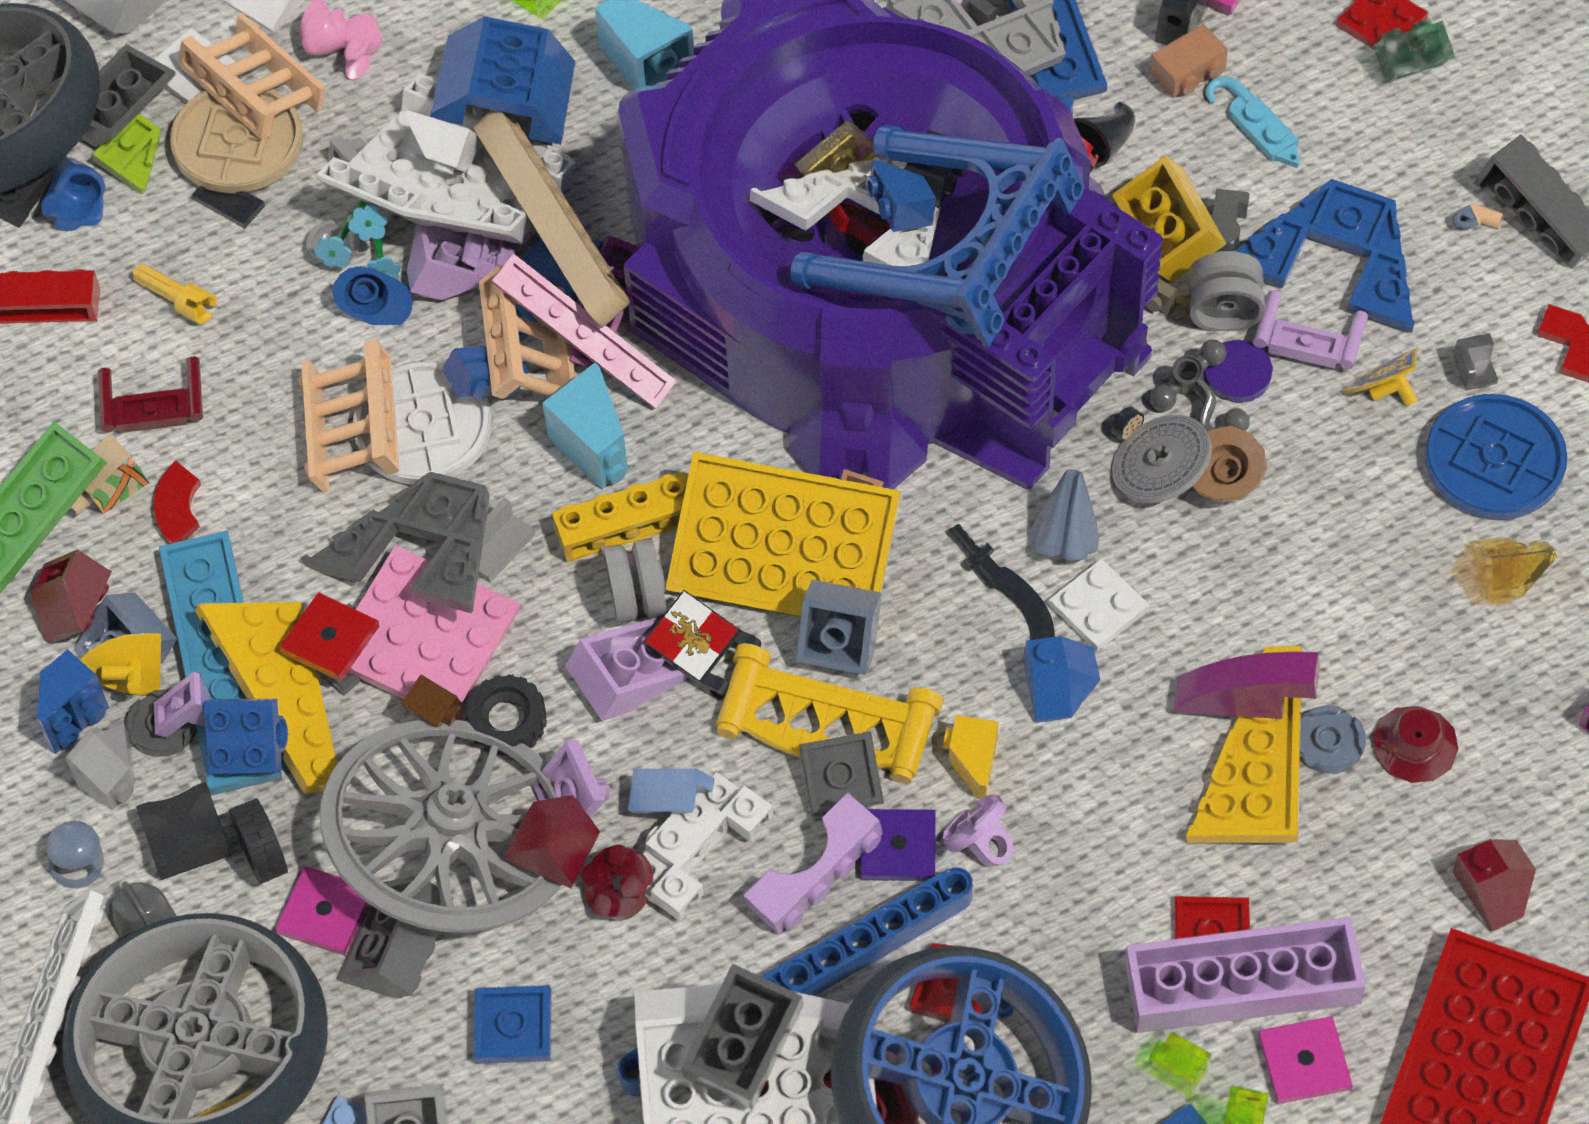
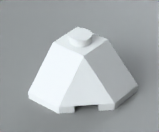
[405,110,483,175]

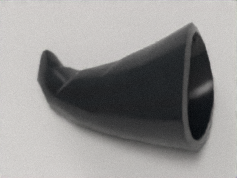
[1074,102,1135,168]

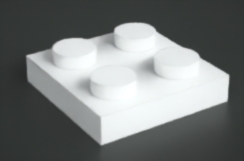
[1049,559,1150,651]

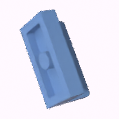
[628,768,714,813]

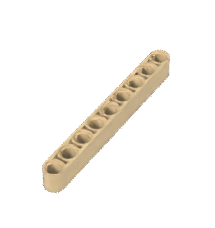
[473,109,630,326]

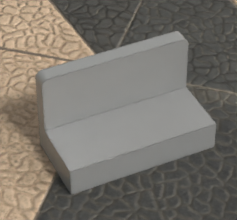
[478,498,535,583]

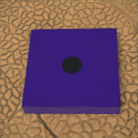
[861,809,936,881]

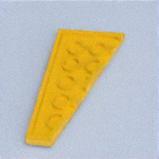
[195,602,337,793]
[1186,646,1302,843]

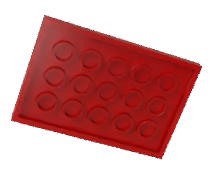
[1380,928,1589,1124]

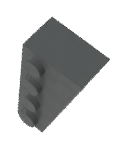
[1473,134,1589,269]

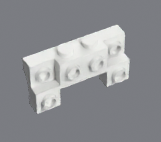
[643,772,773,921]

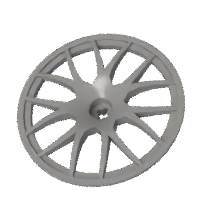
[320,719,562,933]

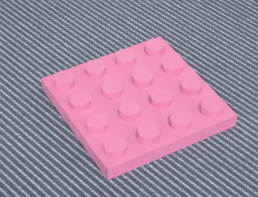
[348,545,521,709]

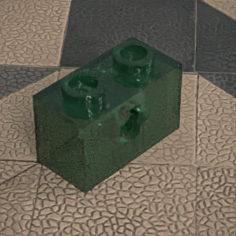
[1373,19,1455,82]

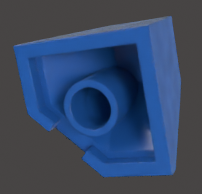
[1023,636,1100,723]

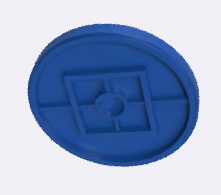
[1425,394,1567,519]

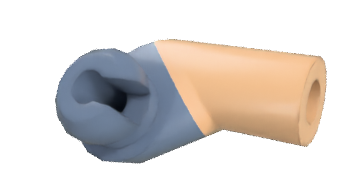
[1453,204,1503,230]

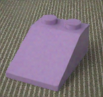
[565,615,689,721]

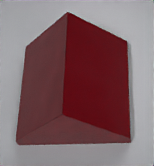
[503,795,600,888]

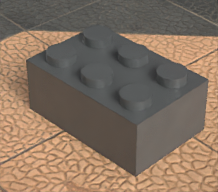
[681,963,803,1110]

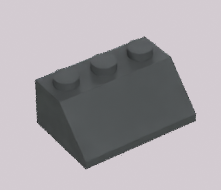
[81,44,176,147]
[336,876,453,998]

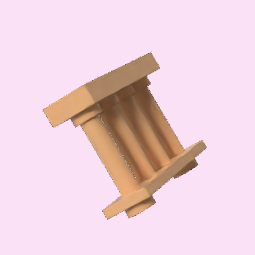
[179,13,325,140]
[479,264,575,399]
[299,339,400,492]

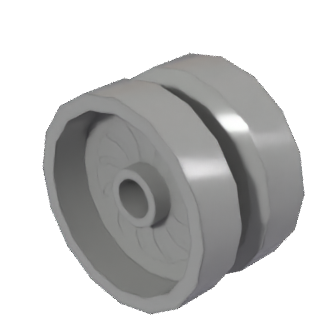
[1188,251,1265,331]
[603,538,667,624]

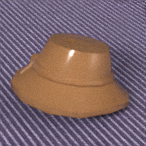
[1192,426,1268,502]

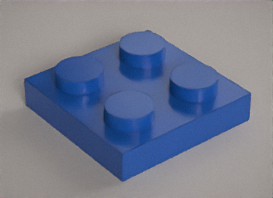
[474,985,552,1064]

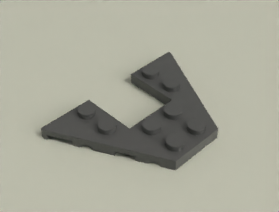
[301,471,490,613]

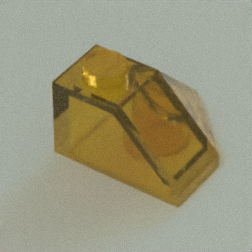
[1469,537,1557,604]

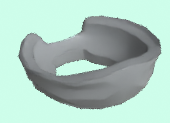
[306,220,361,266]

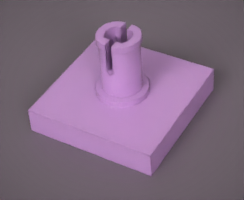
[532,740,611,818]

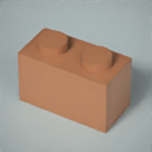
[1150,24,1228,98]

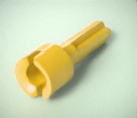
[132,263,218,324]

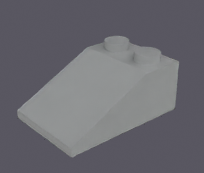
[365,1083,448,1124]

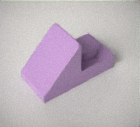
[154,672,211,738]

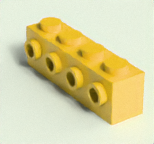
[552,471,688,563]

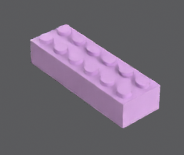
[1124,917,1366,1033]

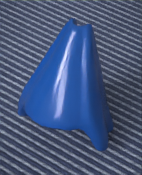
[41,156,105,232]

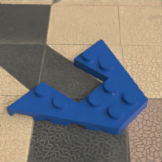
[1235,179,1415,333]

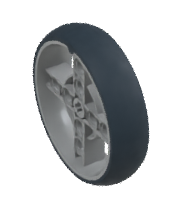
[62,913,328,1124]

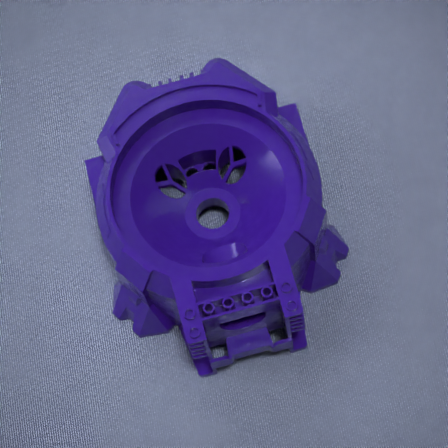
[618,0,1163,489]

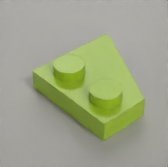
[92,113,161,195]

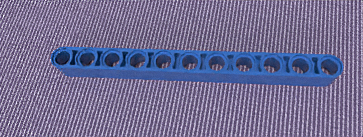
[617,867,973,1097]

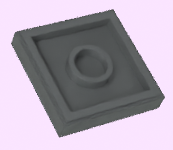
[799,731,884,817]

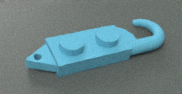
[1205,76,1299,168]

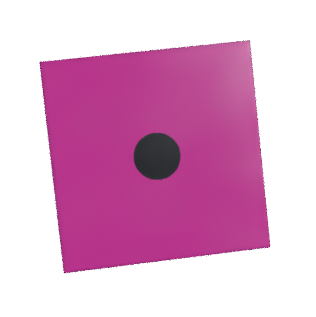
[275,866,369,956]
[1258,1016,1353,1104]

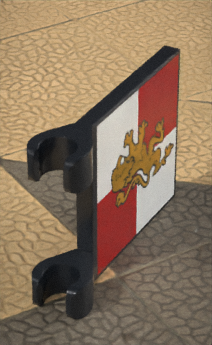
[642,590,762,700]

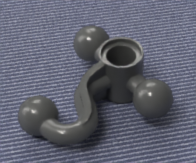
[1149,339,1250,432]

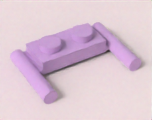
[1253,290,1368,369]

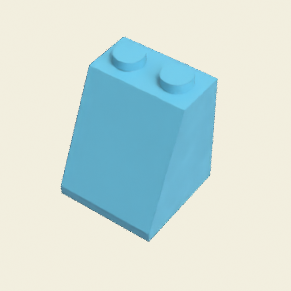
[595,0,694,89]
[542,363,628,489]

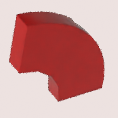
[828,201,891,246]
[154,460,201,544]

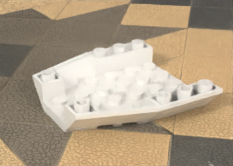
[316,74,576,244]
[634,984,877,1124]

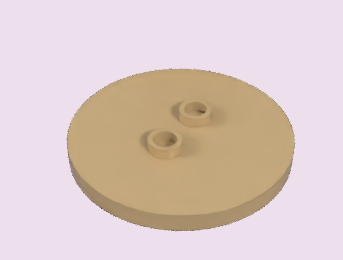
[170,83,303,193]

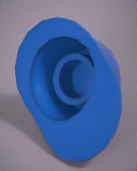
[332,266,413,325]

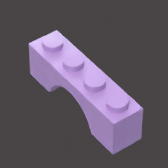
[744,793,883,935]

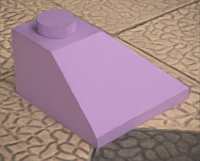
[407,224,482,301]

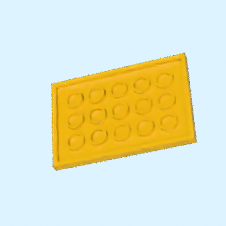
[666,451,902,617]

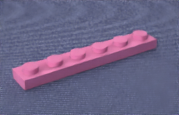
[491,254,676,409]

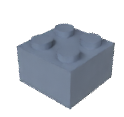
[796,580,882,675]

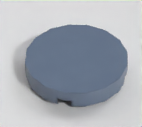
[1300,705,1366,774]

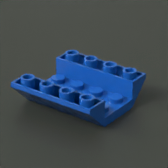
[430,16,576,145]

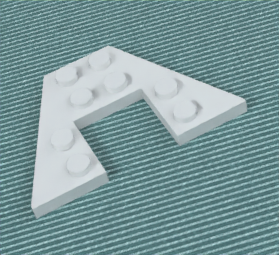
[750,157,941,266]

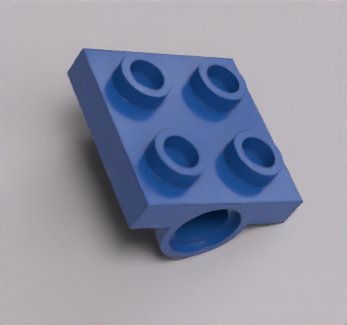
[204,698,288,774]

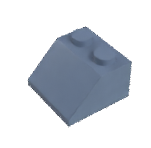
[75,592,177,696]

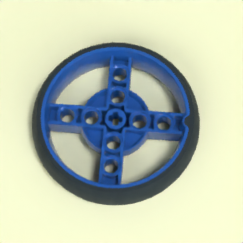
[831,946,1092,1124]

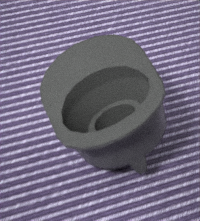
[108,881,177,940]

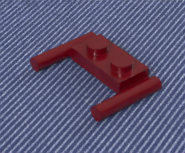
[98,356,203,433]

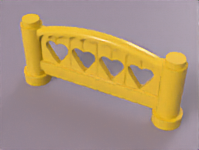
[716,643,944,784]

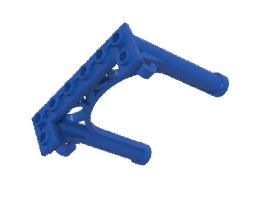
[791,125,1085,346]

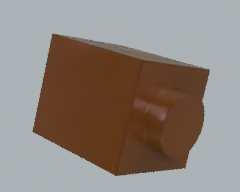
[401,674,462,727]

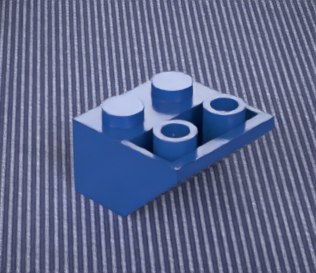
[37,649,109,754]

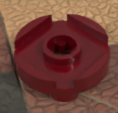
[581,844,653,920]

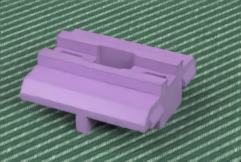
[461,232,517,278]

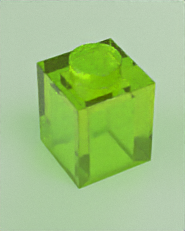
[1149,1031,1211,1097]

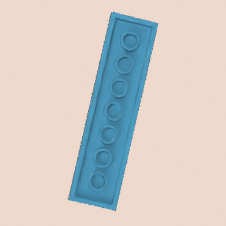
[159,530,282,796]

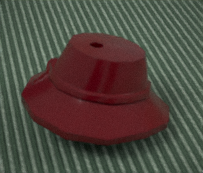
[1372,706,1459,783]

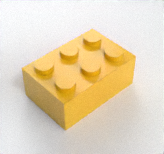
[1112,155,1227,283]

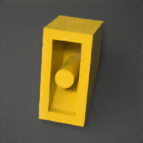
[943,715,999,800]

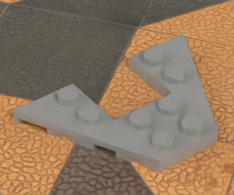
[886,0,1065,75]

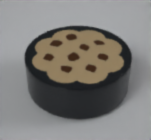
[1112,407,1144,442]

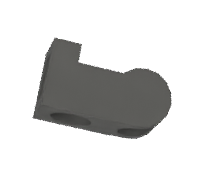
[1212,188,1250,253]

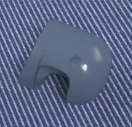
[47,820,104,889]

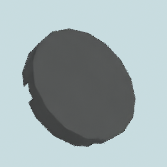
[126,690,197,757]

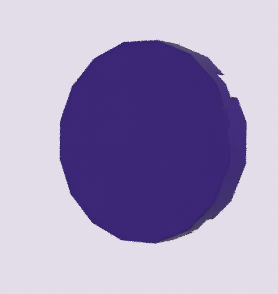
[1203,339,1273,403]

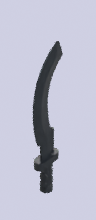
[949,524,1055,640]

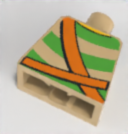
[71,433,150,515]

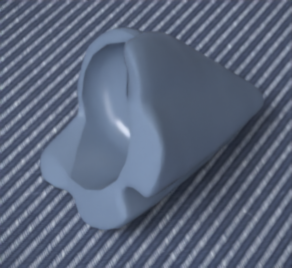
[1029,469,1099,560]

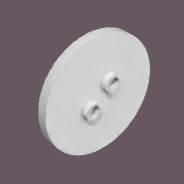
[353,362,492,485]

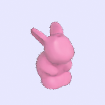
[300,0,382,80]

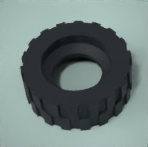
[465,674,547,757]
[229,798,288,884]

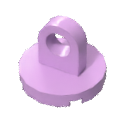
[942,794,1014,867]

